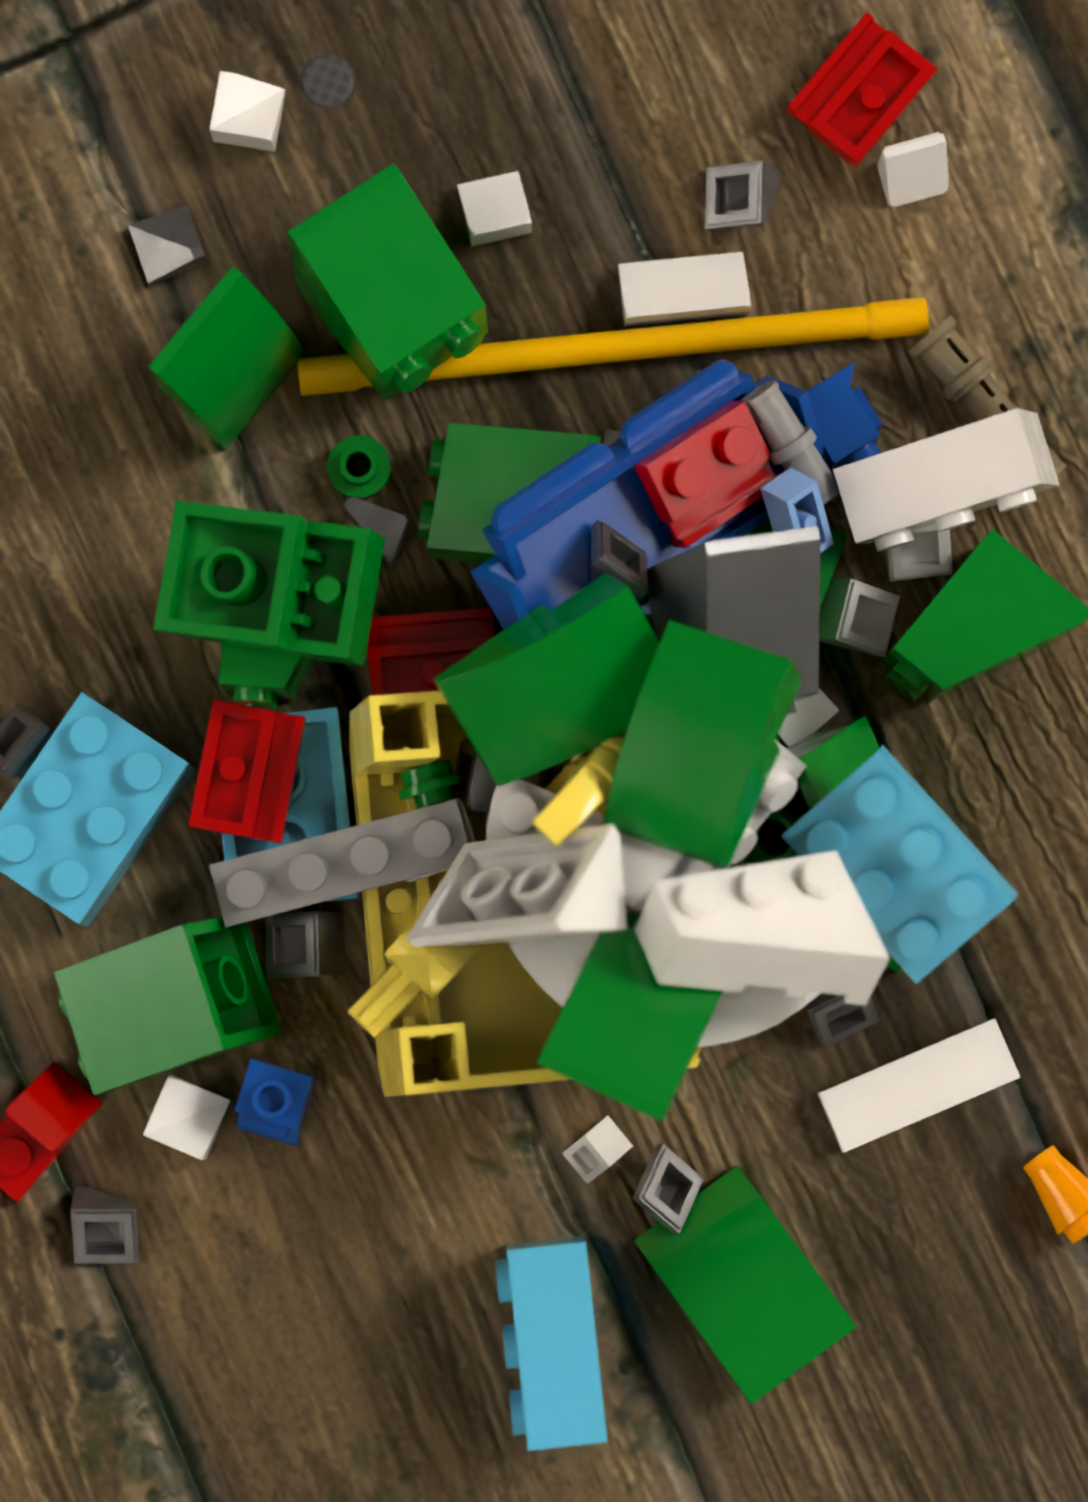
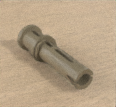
[908,315,1067,475]

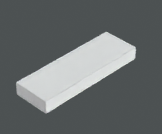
[817,1018,1021,1153]

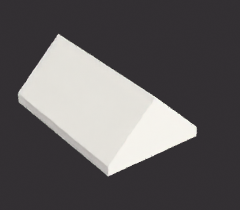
[406,824,627,947]

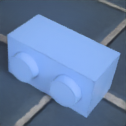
[761,467,834,553]

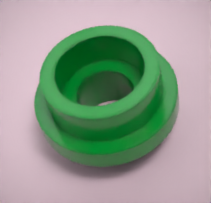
[327,435,391,499]
[398,760,463,809]

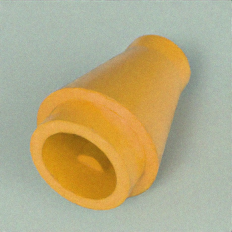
[1023,1145,1088,1245]

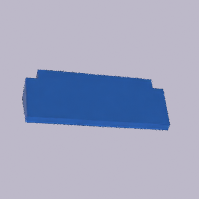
[471,360,830,629]

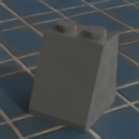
[647,526,821,715]

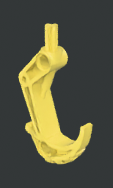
[347,729,627,1038]

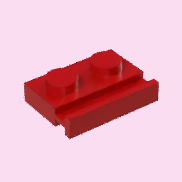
[786,12,938,169]
[633,401,780,548]
[367,607,494,696]
[188,699,307,845]

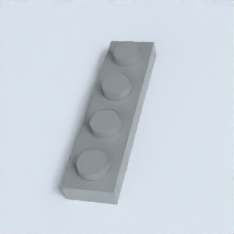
[209,798,471,927]

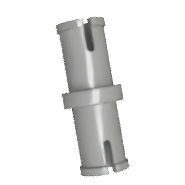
[741,380,840,505]

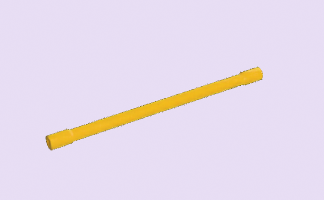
[297,297,929,396]

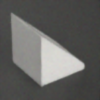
[562,1115,633,1184]

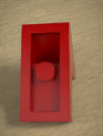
[0,1062,103,1202]

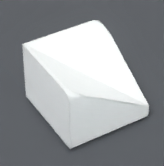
[209,71,286,152]
[143,1075,231,1160]

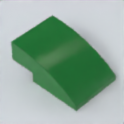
[148,266,306,450]
[153,500,385,667]
[434,573,659,786]
[603,620,802,869]
[633,1165,857,1405]

